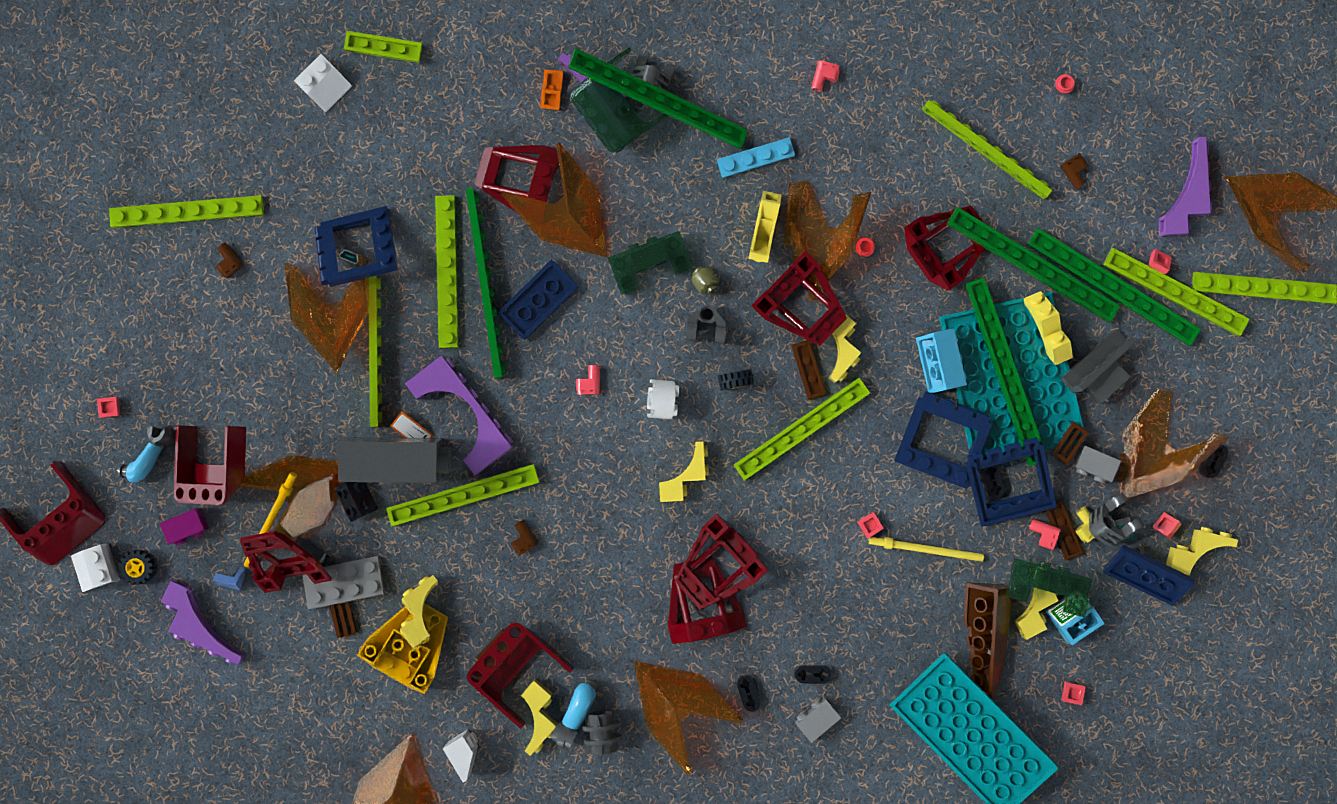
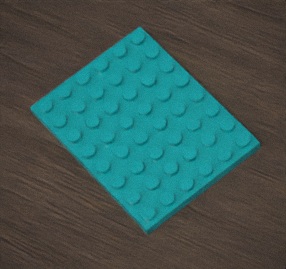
[938,291,1087,457]

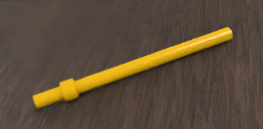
[244,472,297,568]

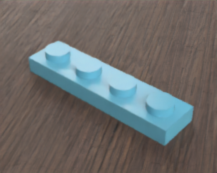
[717,137,795,178]

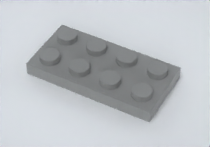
[303,556,385,610]

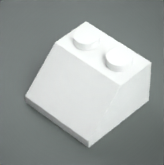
[294,54,352,113]
[71,543,120,592]
[443,730,478,782]

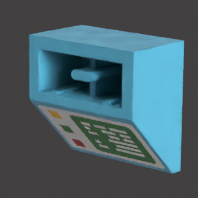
[1045,589,1105,645]

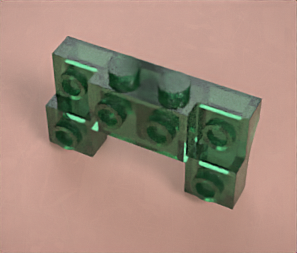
[608,231,693,296]
[1006,558,1092,618]

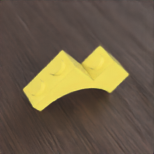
[749,191,782,263]
[1023,291,1073,365]
[829,314,861,383]
[659,442,709,502]
[1166,527,1238,575]
[1013,565,1058,640]
[400,575,438,650]
[521,678,557,756]

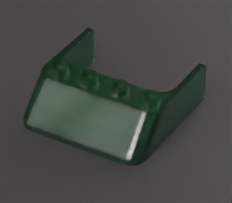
[570,47,669,153]

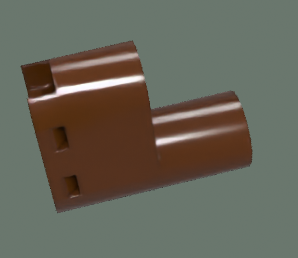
[1060,153,1089,190]
[215,243,244,279]
[510,519,539,556]

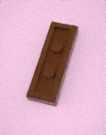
[791,340,826,400]
[1045,500,1084,561]

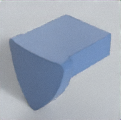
[213,567,246,591]

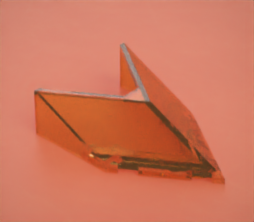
[501,143,608,258]
[1226,172,1337,272]
[784,180,872,303]
[284,254,369,373]
[1116,388,1229,499]
[239,455,343,551]
[633,660,743,776]
[352,732,435,804]

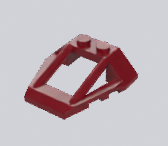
[474,145,563,223]
[904,206,985,291]
[751,251,847,346]
[674,513,769,609]
[240,531,332,593]
[668,557,747,644]

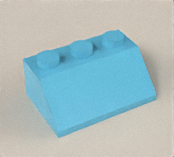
[916,328,967,393]

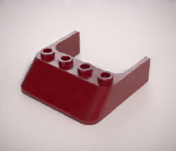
[174,425,247,505]
[0,461,105,565]
[467,622,574,729]

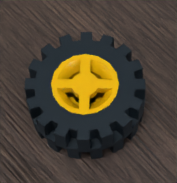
[718,369,754,391]
[118,550,157,585]

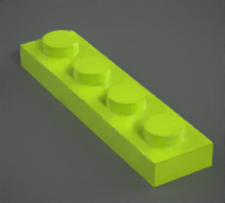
[344,31,423,63]

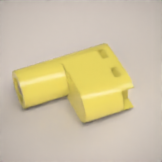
[1075,507,1095,543]

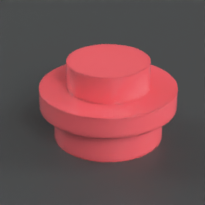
[1055,74,1075,94]
[856,237,875,257]

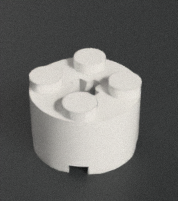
[647,379,679,419]

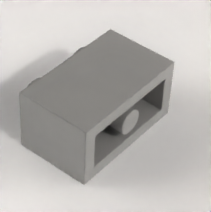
[1072,446,1121,484]
[795,697,841,743]

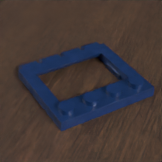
[314,206,398,287]
[894,391,992,489]
[965,437,1057,527]

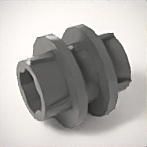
[582,710,622,755]

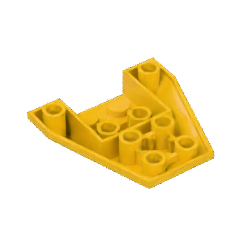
[357,603,448,694]

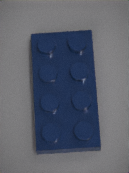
[497,259,579,340]
[1103,545,1194,606]

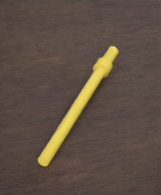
[869,537,984,562]

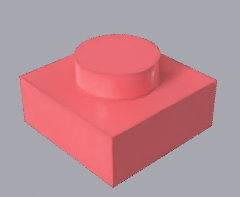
[1149,248,1172,274]
[97,397,121,418]
[857,512,884,538]
[1152,512,1182,539]
[1061,681,1086,705]

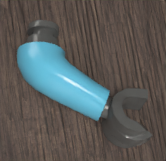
[117,425,176,482]
[551,680,599,749]

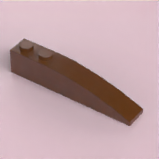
[963,582,1012,700]

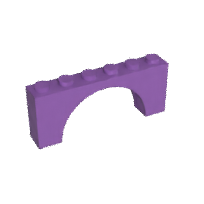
[405,356,513,475]

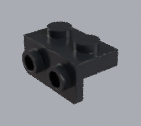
[335,482,378,522]

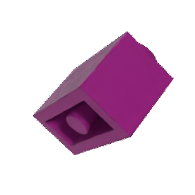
[159,508,209,546]

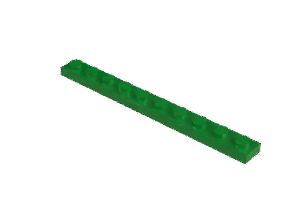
[568,48,748,149]
[465,188,506,379]
[946,207,1120,323]
[1026,228,1201,346]
[965,278,1048,466]

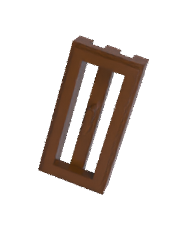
[1050,422,1090,464]
[330,602,357,638]

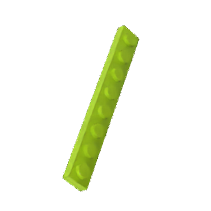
[921,100,1052,200]
[109,195,264,228]
[435,195,459,348]
[1102,248,1250,336]
[1192,272,1337,305]
[369,276,382,427]
[733,378,870,481]
[386,464,540,527]

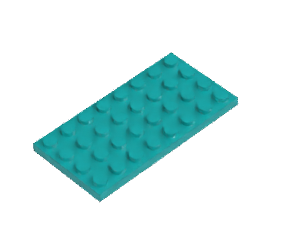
[889,652,1059,804]

